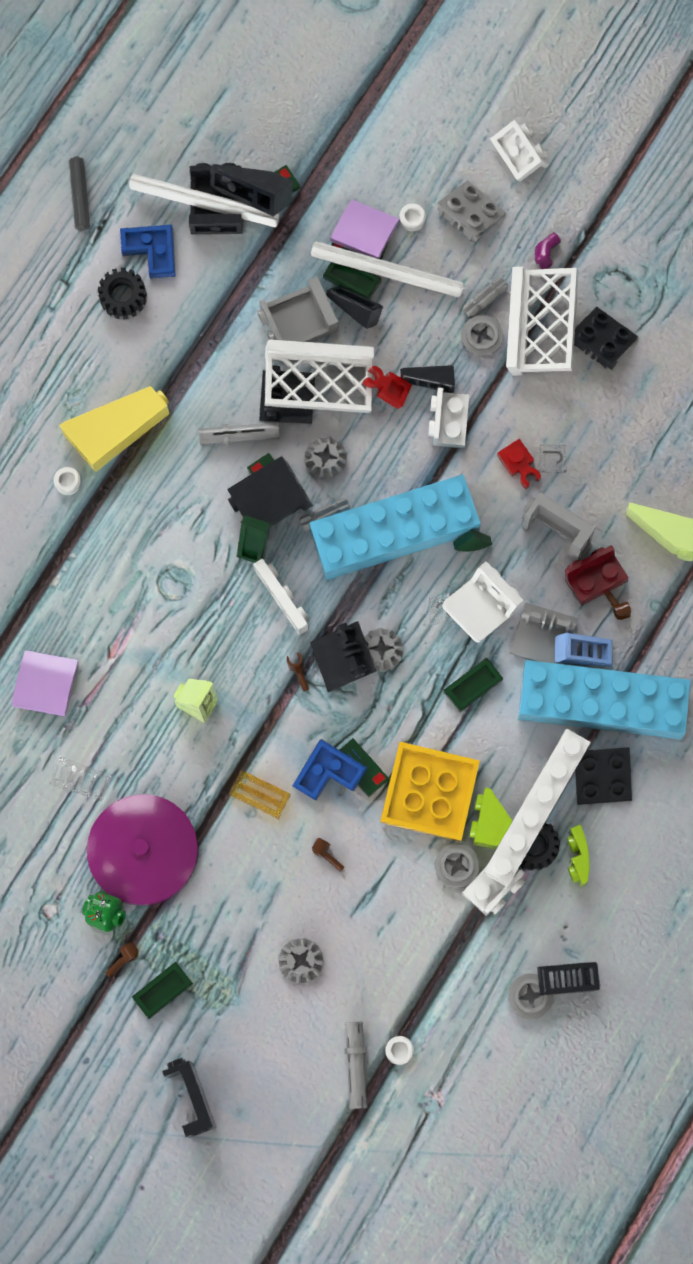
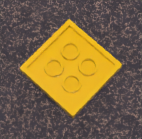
[380,741,480,842]

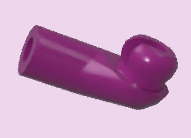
[534,232,561,269]

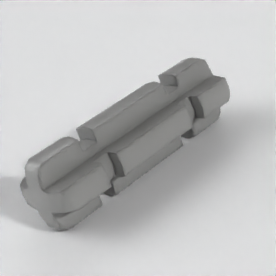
[463,277,508,319]
[299,498,351,531]

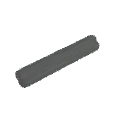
[69,156,90,231]

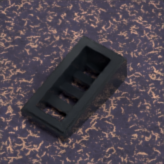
[326,285,383,329]
[400,365,455,393]
[537,962,600,996]

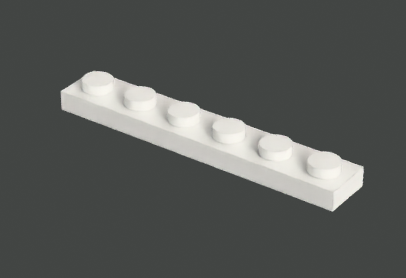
[483,728,591,887]

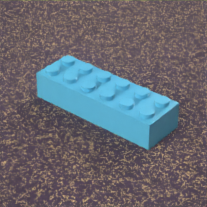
[309,474,481,580]
[518,660,690,739]

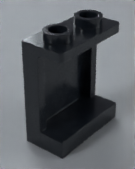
[189,163,243,234]
[227,456,313,527]
[162,1058,217,1138]

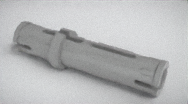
[198,422,279,445]
[344,1022,367,1109]

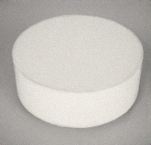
[400,204,426,231]
[54,467,81,495]
[386,1036,414,1065]

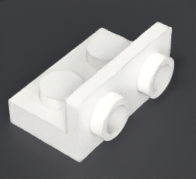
[490,120,549,182]
[428,388,469,448]
[462,866,525,916]

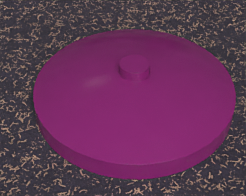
[87,794,198,906]

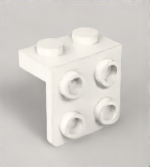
[442,562,524,642]

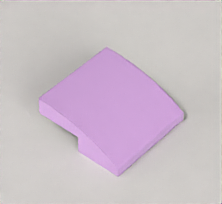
[331,200,399,259]
[12,650,78,717]

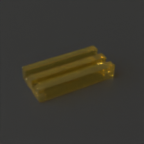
[229,770,291,820]

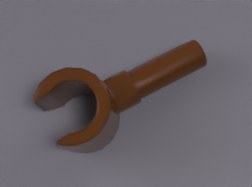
[604,591,631,620]
[286,652,309,692]
[312,838,345,872]
[105,943,139,977]

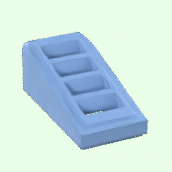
[555,633,612,667]

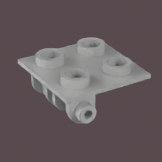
[436,180,506,243]
[510,603,578,664]

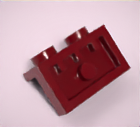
[565,545,628,606]

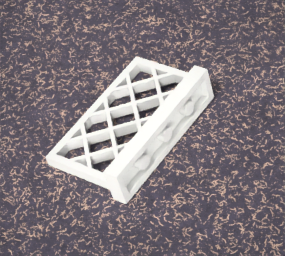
[506,267,578,376]
[265,339,374,413]

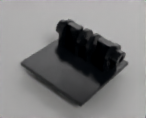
[574,307,639,370]
[259,365,315,424]
[310,621,377,692]
[575,747,632,805]

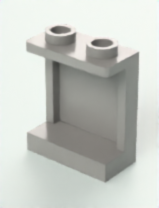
[257,276,339,342]
[522,492,596,561]

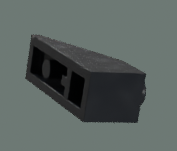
[210,164,293,217]

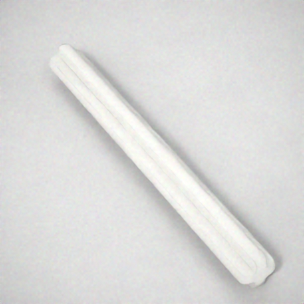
[129,174,280,227]
[311,241,464,297]

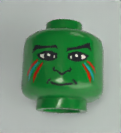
[82,891,126,932]

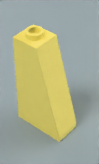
[59,386,170,472]

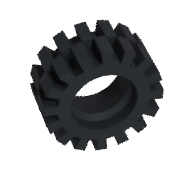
[98,268,147,319]
[520,821,560,871]

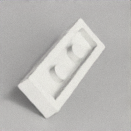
[253,559,309,636]

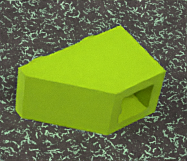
[469,787,512,850]

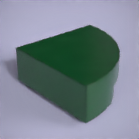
[453,529,492,552]

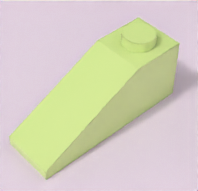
[625,502,693,561]
[174,679,219,723]

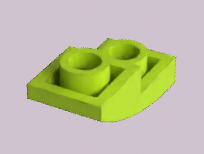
[566,824,590,888]

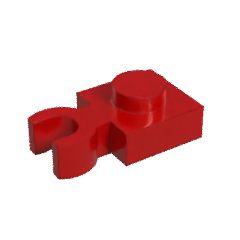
[363,366,412,409]
[497,438,541,489]

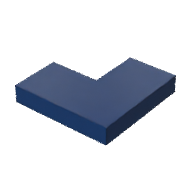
[120,224,176,278]
[292,739,368,800]

